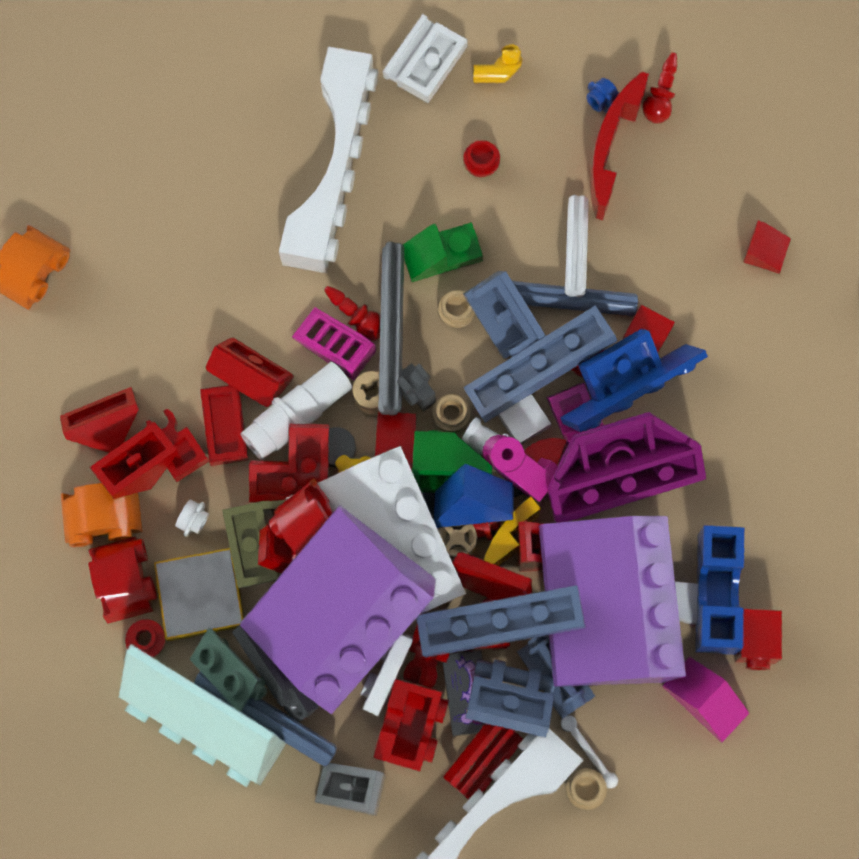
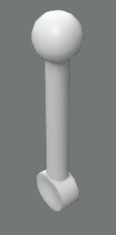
[561,715,618,788]

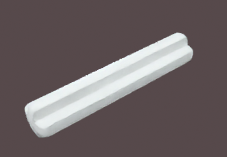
[565,195,589,297]

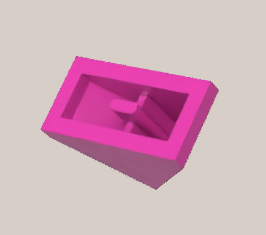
[662,657,749,743]

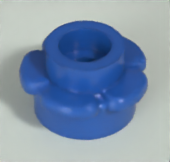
[586,78,619,113]

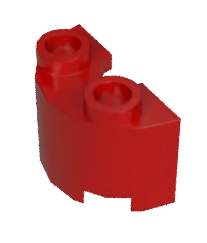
[269,479,333,560]
[88,537,157,624]
[373,679,449,772]

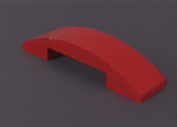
[590,72,649,220]

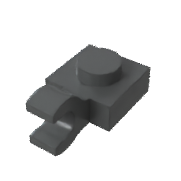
[397,363,436,412]

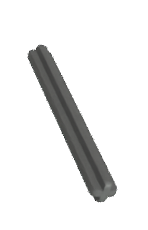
[378,241,404,416]

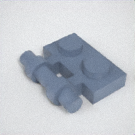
[465,659,555,738]

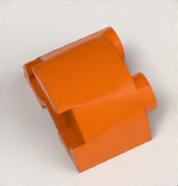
[0,225,71,310]
[61,483,143,547]

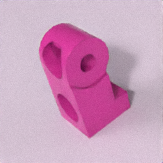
[482,435,558,502]

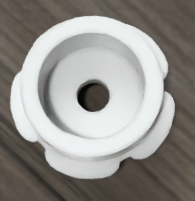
[175,499,209,537]

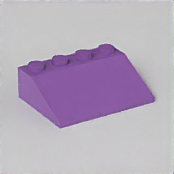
[240,505,436,714]
[539,516,686,687]

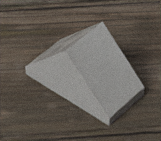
[315,763,386,816]

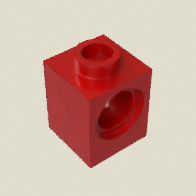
[735,609,782,670]

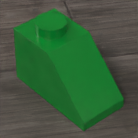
[412,430,492,493]

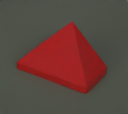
[60,387,139,453]

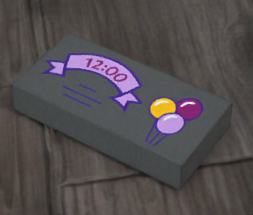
[443,650,486,737]

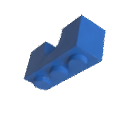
[695,525,745,655]

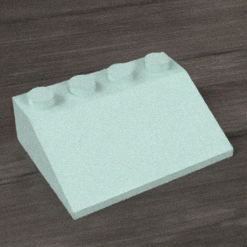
[119,645,286,787]

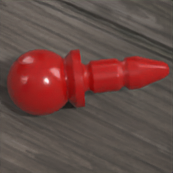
[643,52,677,123]
[324,286,381,341]

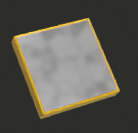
[154,548,244,641]

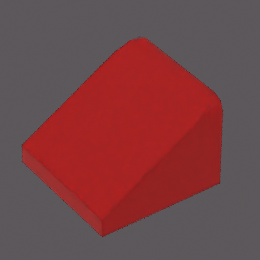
[743,220,791,274]

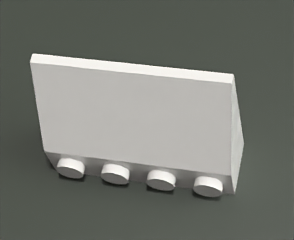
[286,446,466,614]

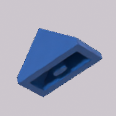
[434,464,514,528]

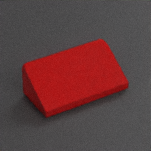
[206,337,294,407]

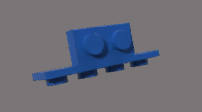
[560,329,708,432]

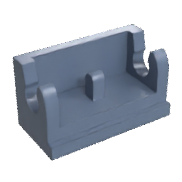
[463,271,546,358]

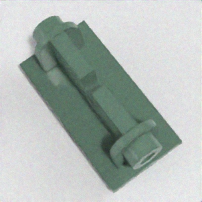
[190,628,267,712]

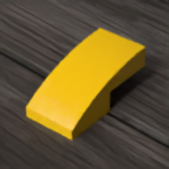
[484,497,541,566]

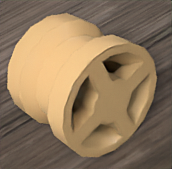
[352,371,380,416]
[439,524,477,562]

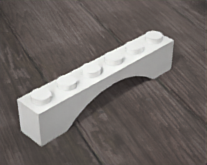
[279,46,378,273]
[416,729,583,859]

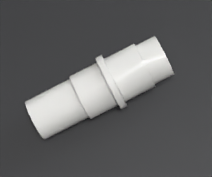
[240,362,352,460]

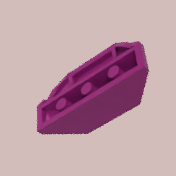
[547,412,707,523]

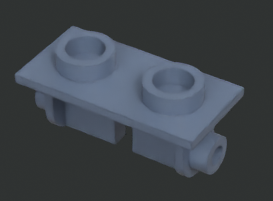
[517,635,595,719]

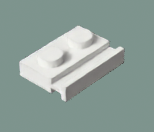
[383,14,467,103]
[360,633,413,716]

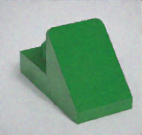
[403,222,483,283]

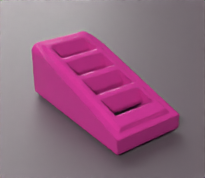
[292,307,376,381]

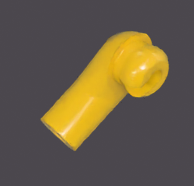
[474,44,523,83]

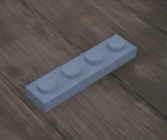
[463,305,618,423]
[417,585,586,657]

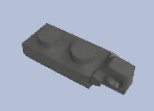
[232,625,319,722]

